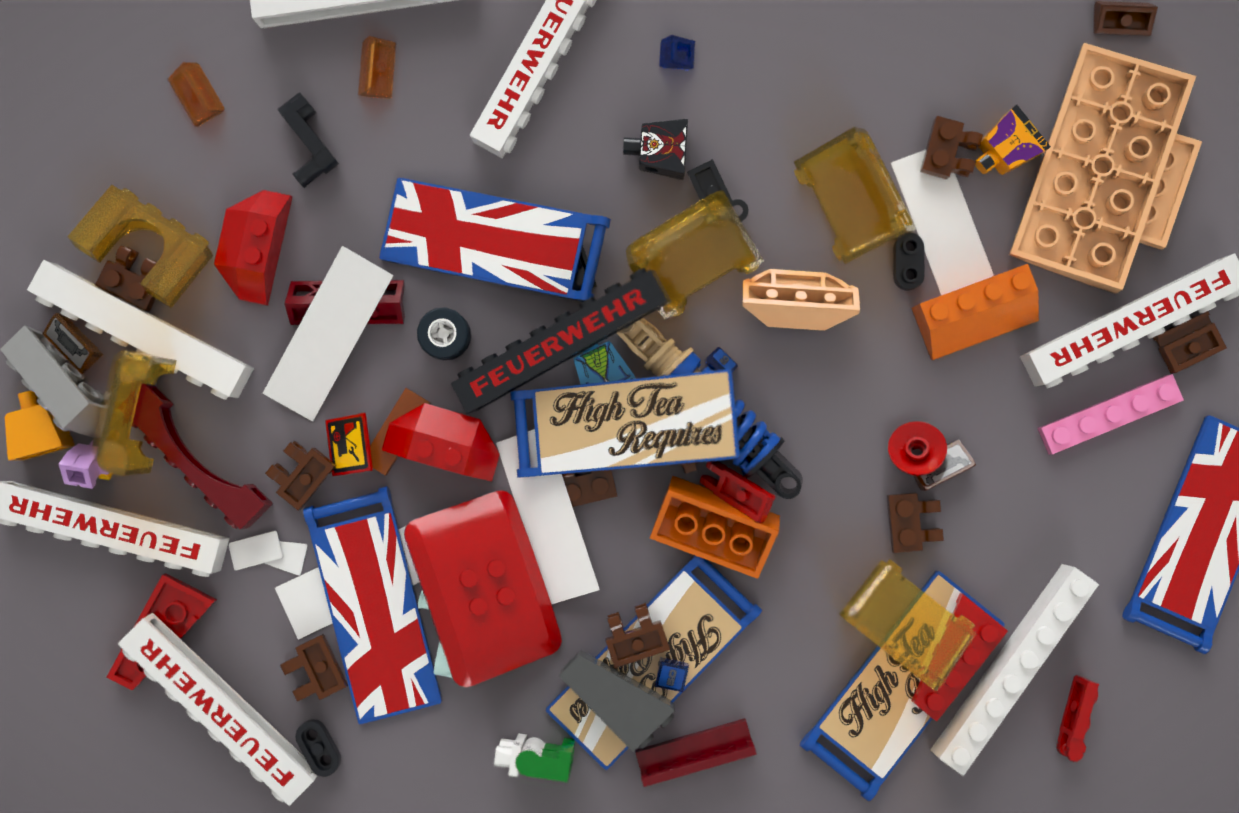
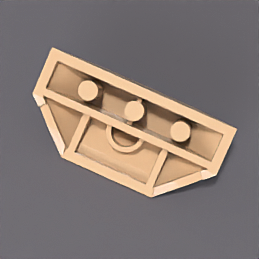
[742,269,860,331]

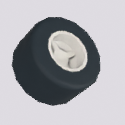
[417,307,471,360]

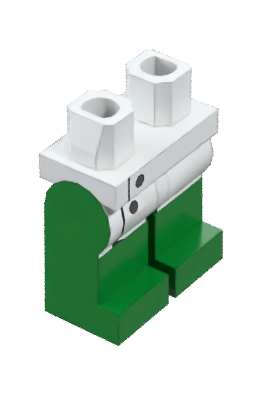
[494,733,575,782]

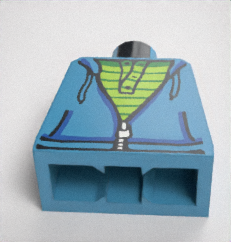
[573,341,636,384]

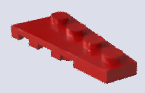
[106,573,217,690]
[911,593,1008,722]

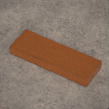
[370,388,431,476]

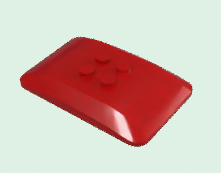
[404,490,562,687]

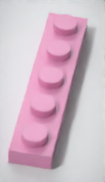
[1038,374,1184,454]

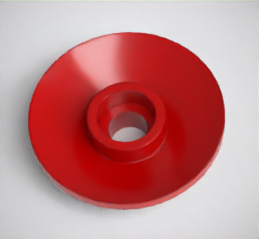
[888,421,947,476]

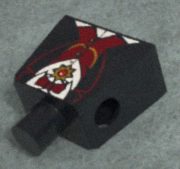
[623,119,688,180]

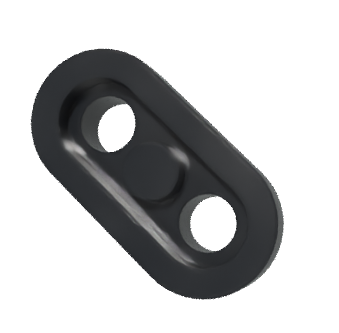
[893,233,924,291]
[296,719,341,777]

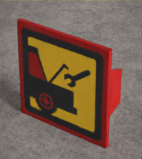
[325,413,373,476]

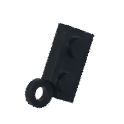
[687,159,749,224]

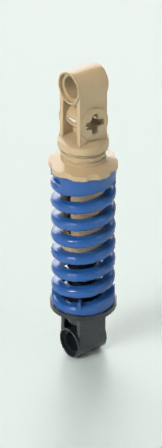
[617,318,803,499]

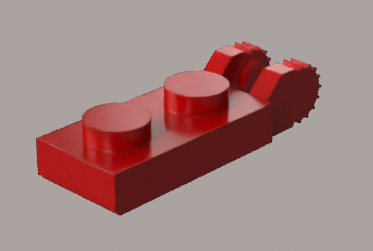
[699,460,776,523]
[1056,675,1099,762]

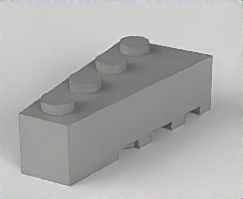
[0,325,123,439]

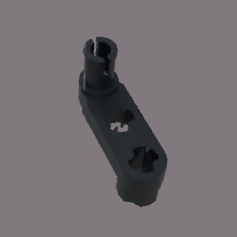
[277,92,339,188]

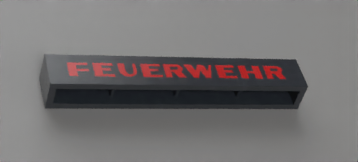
[451,268,672,414]

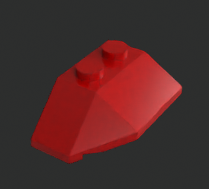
[214,190,292,306]
[382,403,500,482]

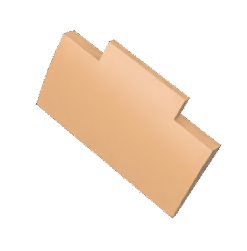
[1009,43,1202,294]

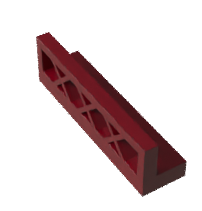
[284,280,405,325]
[635,718,757,787]

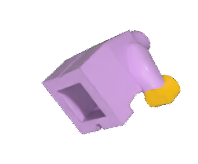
[59,440,114,489]

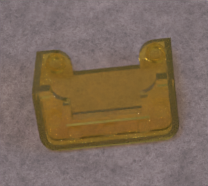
[794,127,915,264]
[626,190,764,320]
[92,350,177,476]
[838,559,977,692]

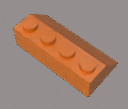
[912,264,1039,361]
[650,475,780,579]

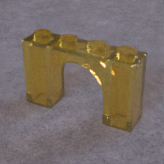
[67,184,213,308]

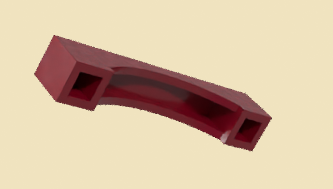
[118,383,273,530]

